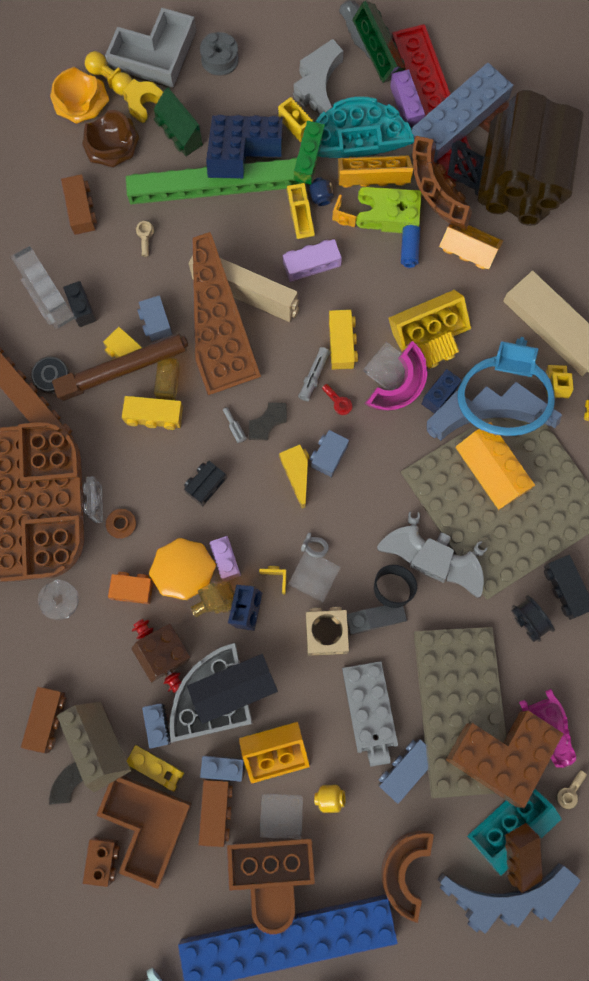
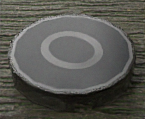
[31,357,69,393]

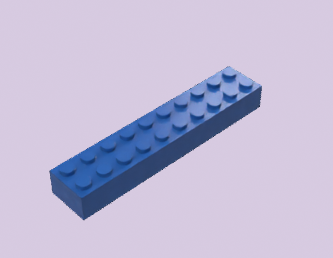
[178,894,398,981]

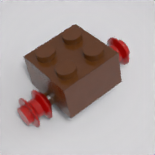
[131,619,191,693]

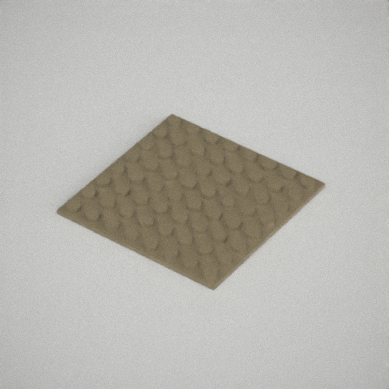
[400,418,589,600]

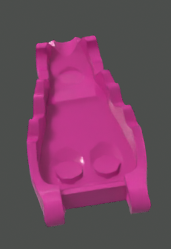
[519,689,577,768]

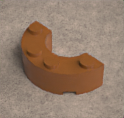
[381,831,434,923]

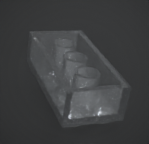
[11,246,75,329]

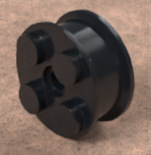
[511,595,555,642]

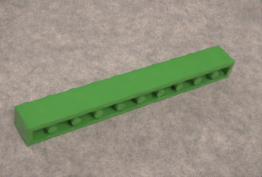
[126,158,306,204]

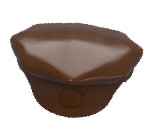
[82,110,140,167]

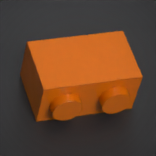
[108,572,153,604]

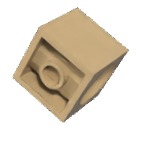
[306,607,349,656]

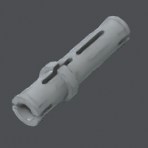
[298,347,330,401]

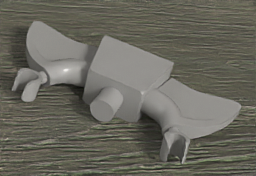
[377,512,487,598]

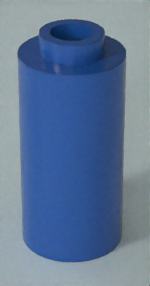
[401,225,421,268]

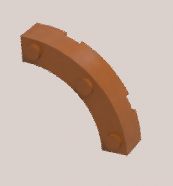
[412,136,472,230]

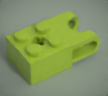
[356,187,421,233]

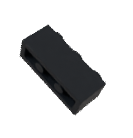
[544,554,589,620]

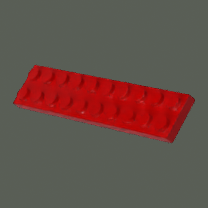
[391,24,476,181]

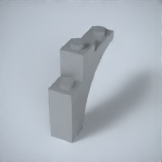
[293,39,343,115]

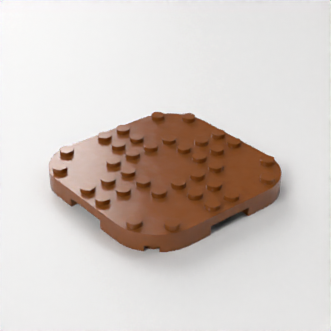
[0,422,84,582]

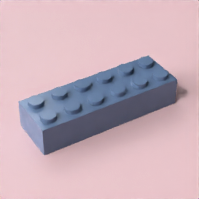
[412,63,513,162]

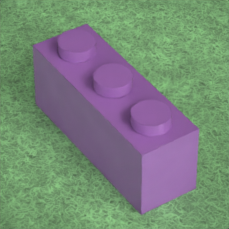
[390,70,425,129]

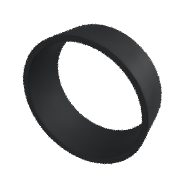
[374,565,417,608]

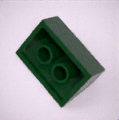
[153,87,203,156]

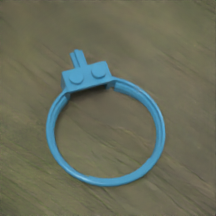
[457,337,555,436]

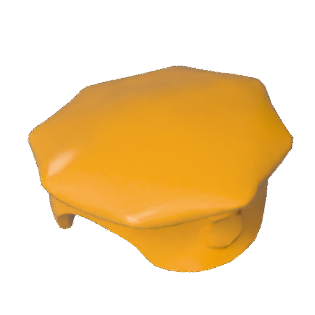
[50,67,109,124]
[149,538,216,600]

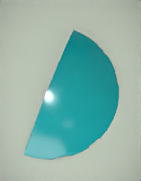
[315,97,414,158]

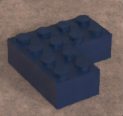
[206,115,283,179]

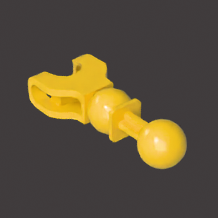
[85,51,163,123]

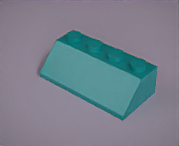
[467,789,562,876]

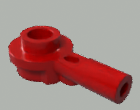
[322,384,352,415]

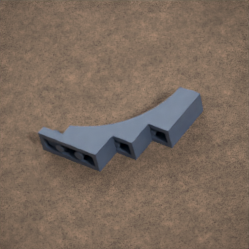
[427,382,562,441]

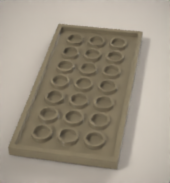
[414,627,506,798]

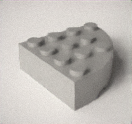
[170,643,253,742]

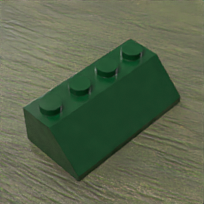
[352,1,406,83]

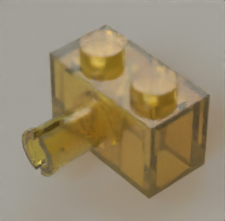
[191,581,234,617]

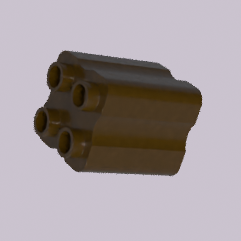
[477,90,584,226]

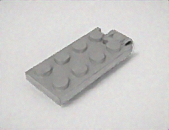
[342,661,398,767]

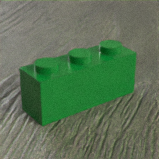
[294,120,325,184]

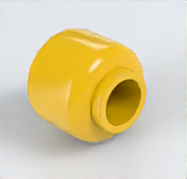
[314,785,346,813]

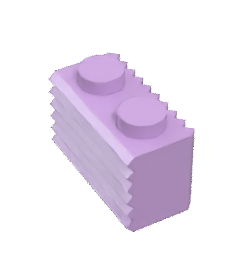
[210,536,241,582]

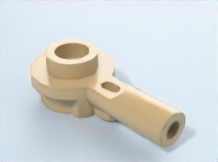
[136,221,154,257]
[557,770,587,809]

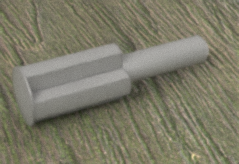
[223,407,247,443]

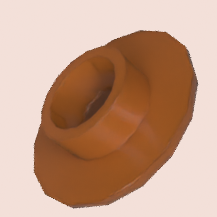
[106,509,136,539]

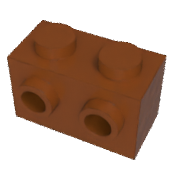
[83,837,120,887]

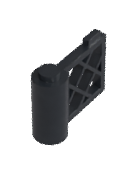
[447,140,485,196]

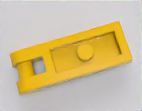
[127,745,184,792]

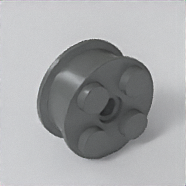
[200,32,239,76]

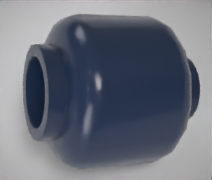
[309,177,334,206]

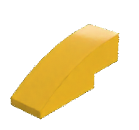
[286,183,315,239]

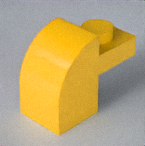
[546,365,573,398]

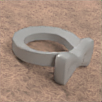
[301,533,329,558]

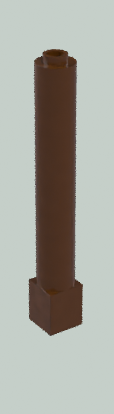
[52,333,189,401]

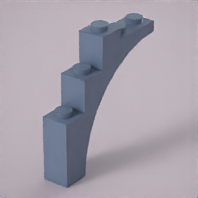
[437,863,581,934]

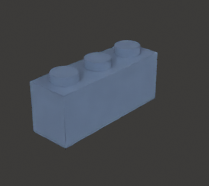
[378,739,428,804]

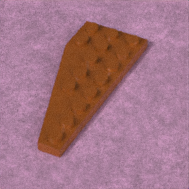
[192,232,261,395]

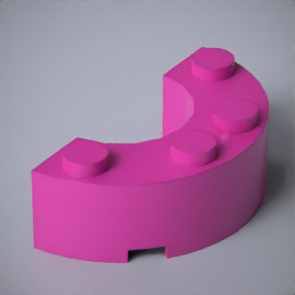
[364,341,427,411]

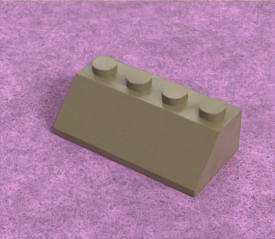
[57,702,131,793]

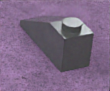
[347,606,407,636]

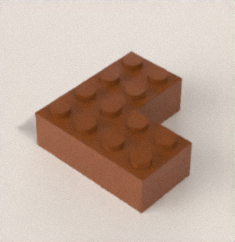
[446,710,564,808]
[96,776,192,889]

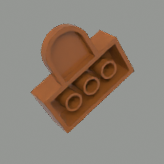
[227,839,315,934]

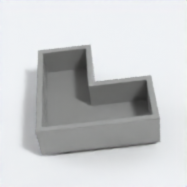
[105,8,196,87]

